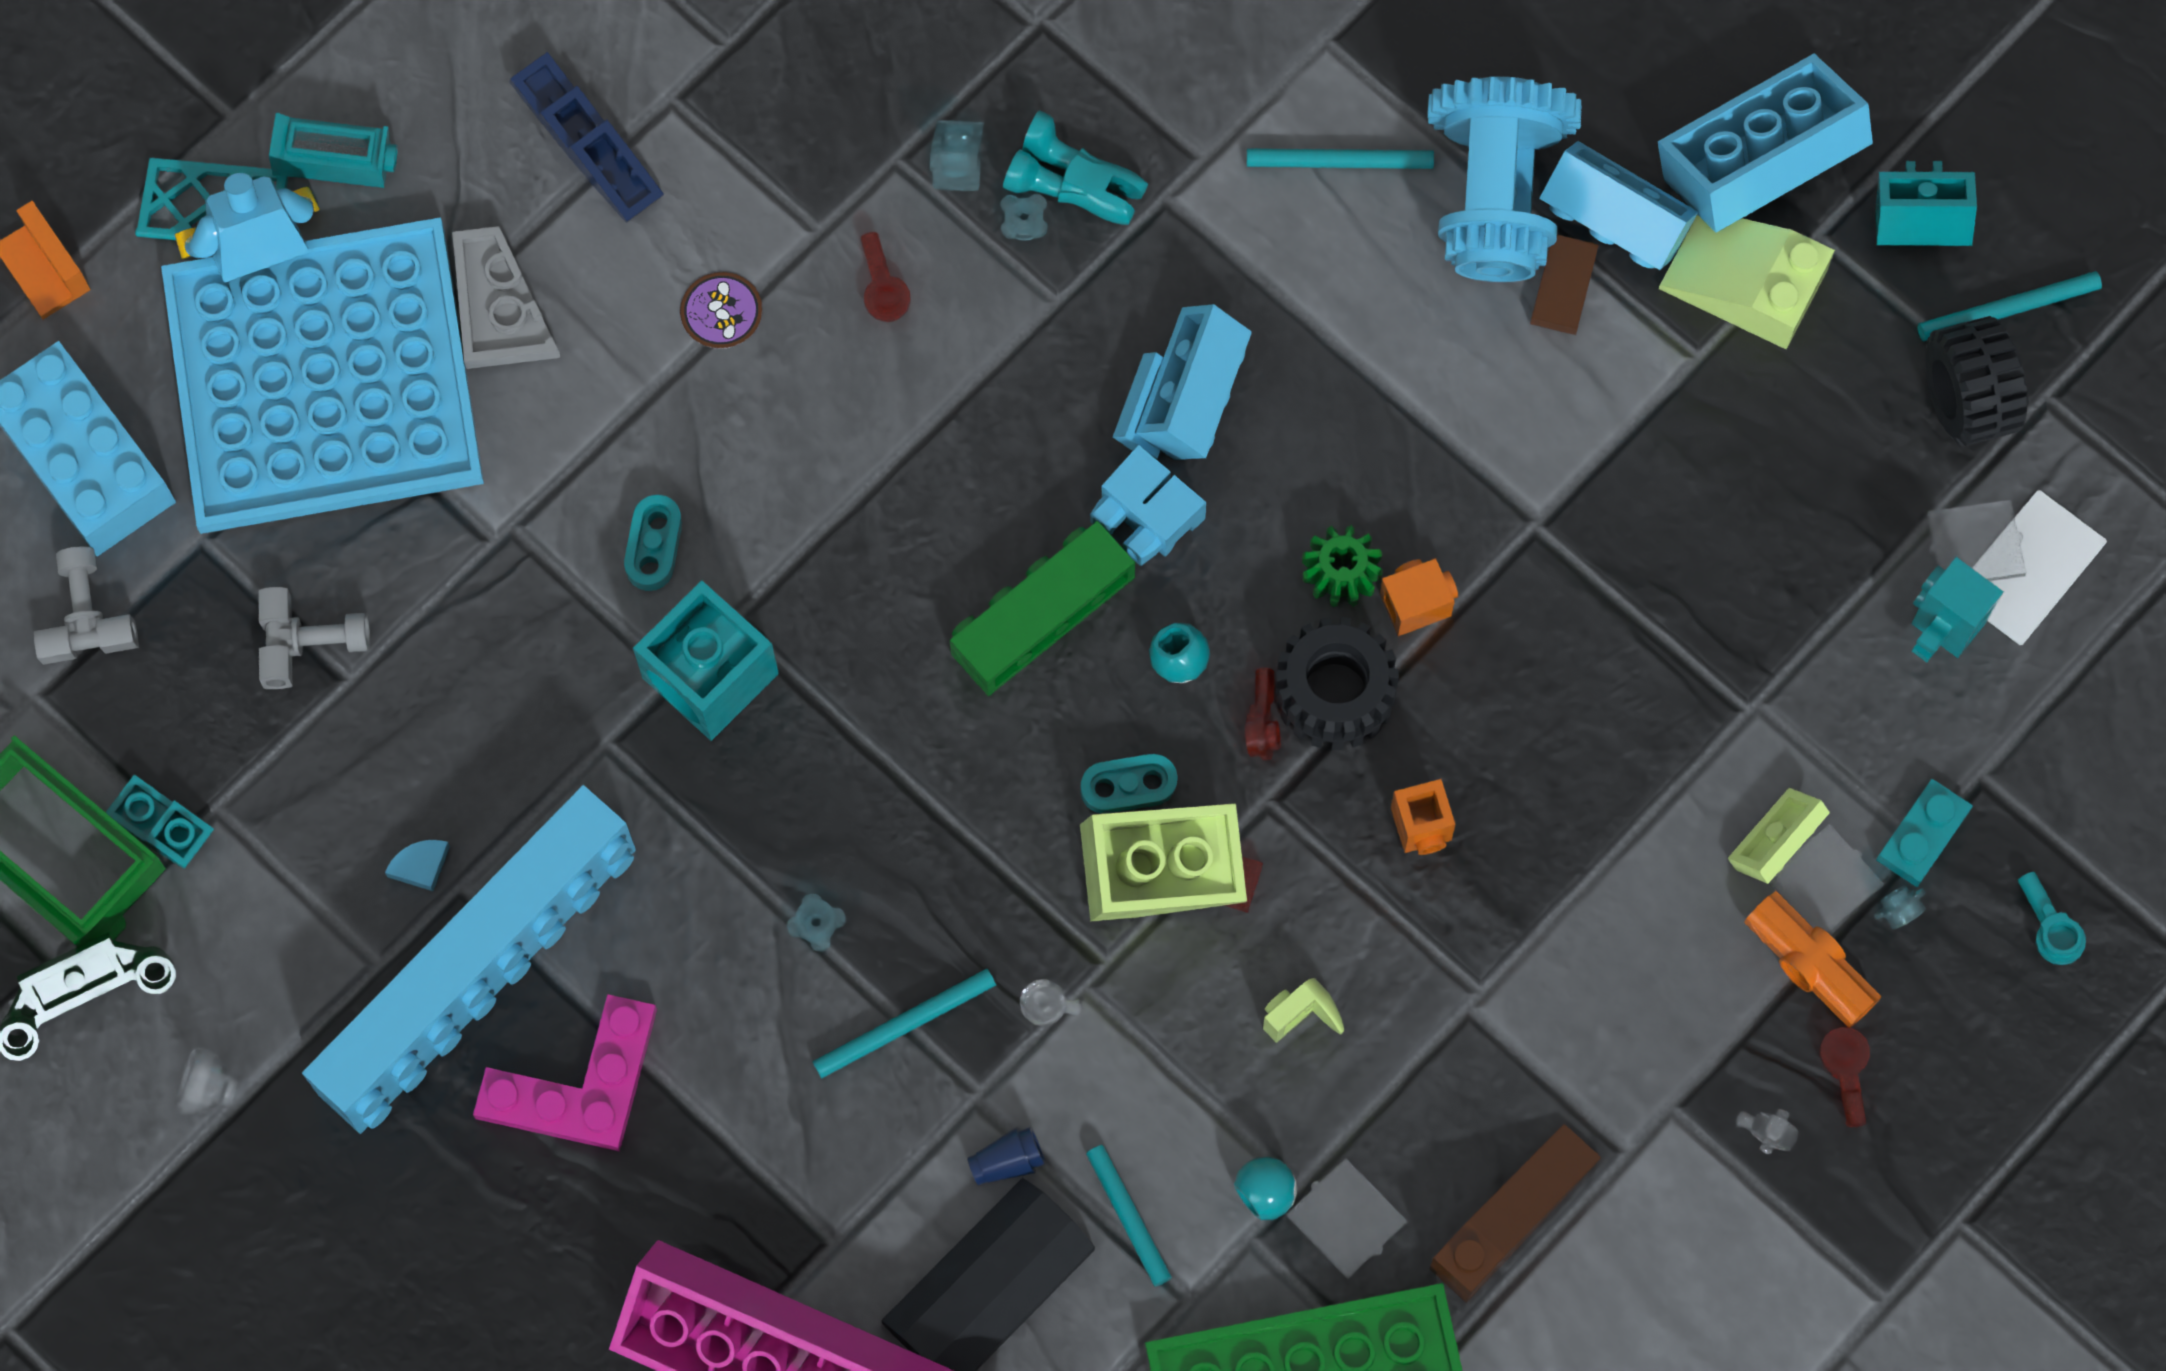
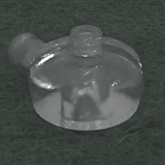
[1020,979,1081,1026]
[1737,1109,1799,1154]

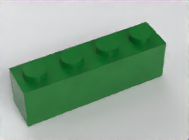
[950,521,1135,697]

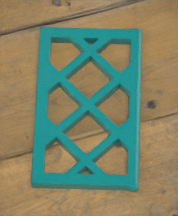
[135,158,289,240]

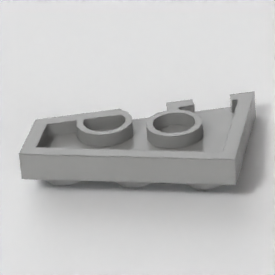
[452,226,561,369]

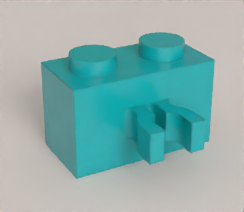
[1875,161,1977,246]
[1911,557,2004,663]

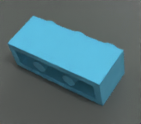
[1539,141,1698,270]
[1136,304,1252,460]

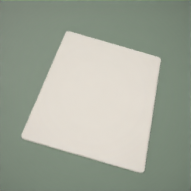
[1972,490,2107,645]

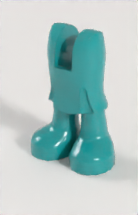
[1003,110,1148,225]

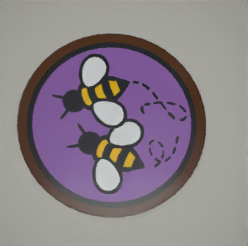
[680,272,762,348]

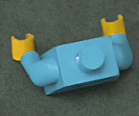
[175,173,320,283]

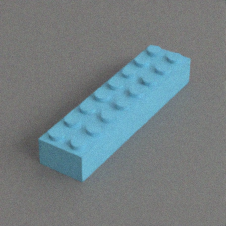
[302,785,636,1134]

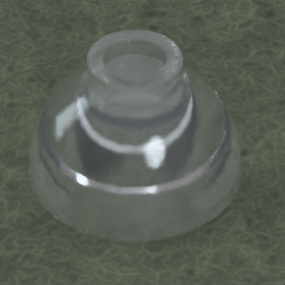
[175,1046,238,1115]

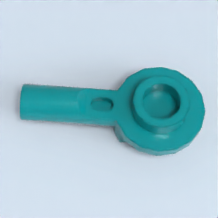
[2018,872,2086,965]

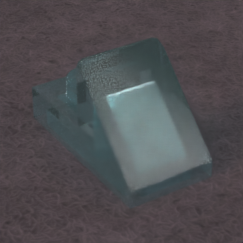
[930,120,984,191]

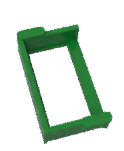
[0,735,166,947]

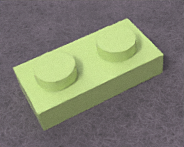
[1728,788,1830,884]

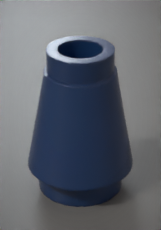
[967,1127,1045,1186]

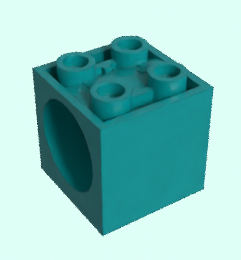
[633,580,779,741]

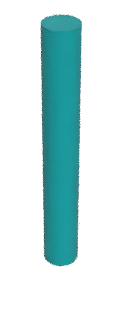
[1086,1145,1172,1287]

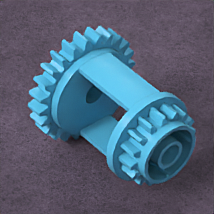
[1427,77,1582,282]

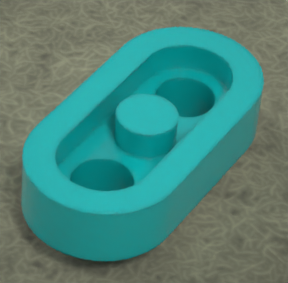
[624,495,682,591]
[1080,754,1178,814]

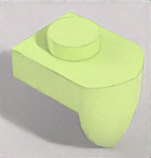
[1263,978,1344,1043]

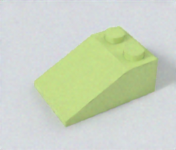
[1659,215,1835,350]
[1080,804,1247,921]

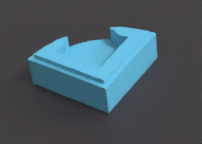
[385,840,450,891]

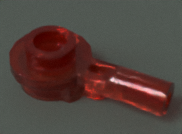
[860,232,911,322]
[1245,668,1281,761]
[1820,1027,1870,1127]

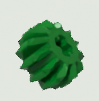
[1302,525,1383,608]

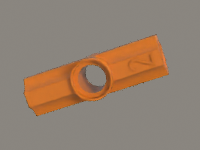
[1744,891,1882,1028]

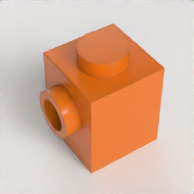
[1380,558,1458,637]
[1391,779,1456,855]

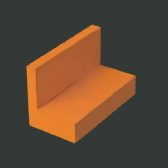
[0,201,91,320]

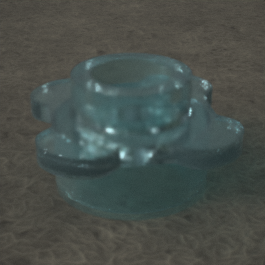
[1000,194,1048,240]
[1874,886,1926,929]
[787,894,846,951]

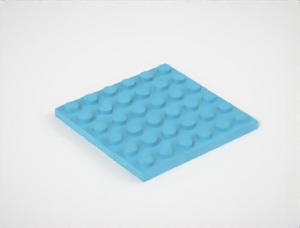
[161,217,484,534]

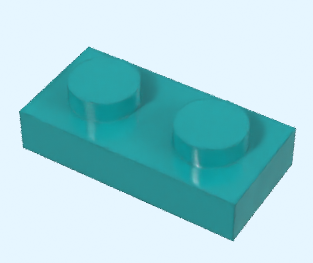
[1876,779,1973,887]

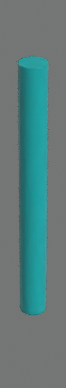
[1246,148,1434,169]
[1917,271,2102,342]
[812,968,996,1079]

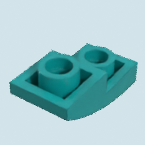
[106,775,214,869]

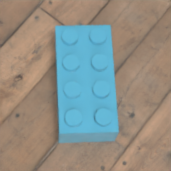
[1657,53,1873,233]
[0,341,176,557]

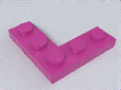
[473,994,657,1151]

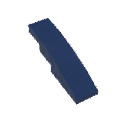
[509,52,664,223]

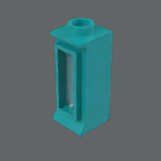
[269,113,398,188]

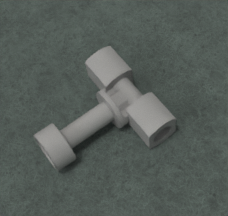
[34,546,139,665]
[259,587,370,689]

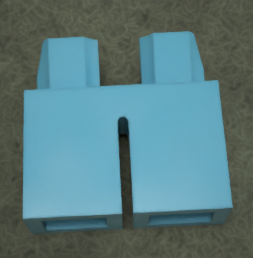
[1090,445,1206,566]

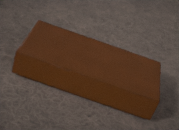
[1530,235,1599,335]

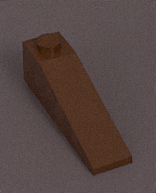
[1429,1124,1601,1303]

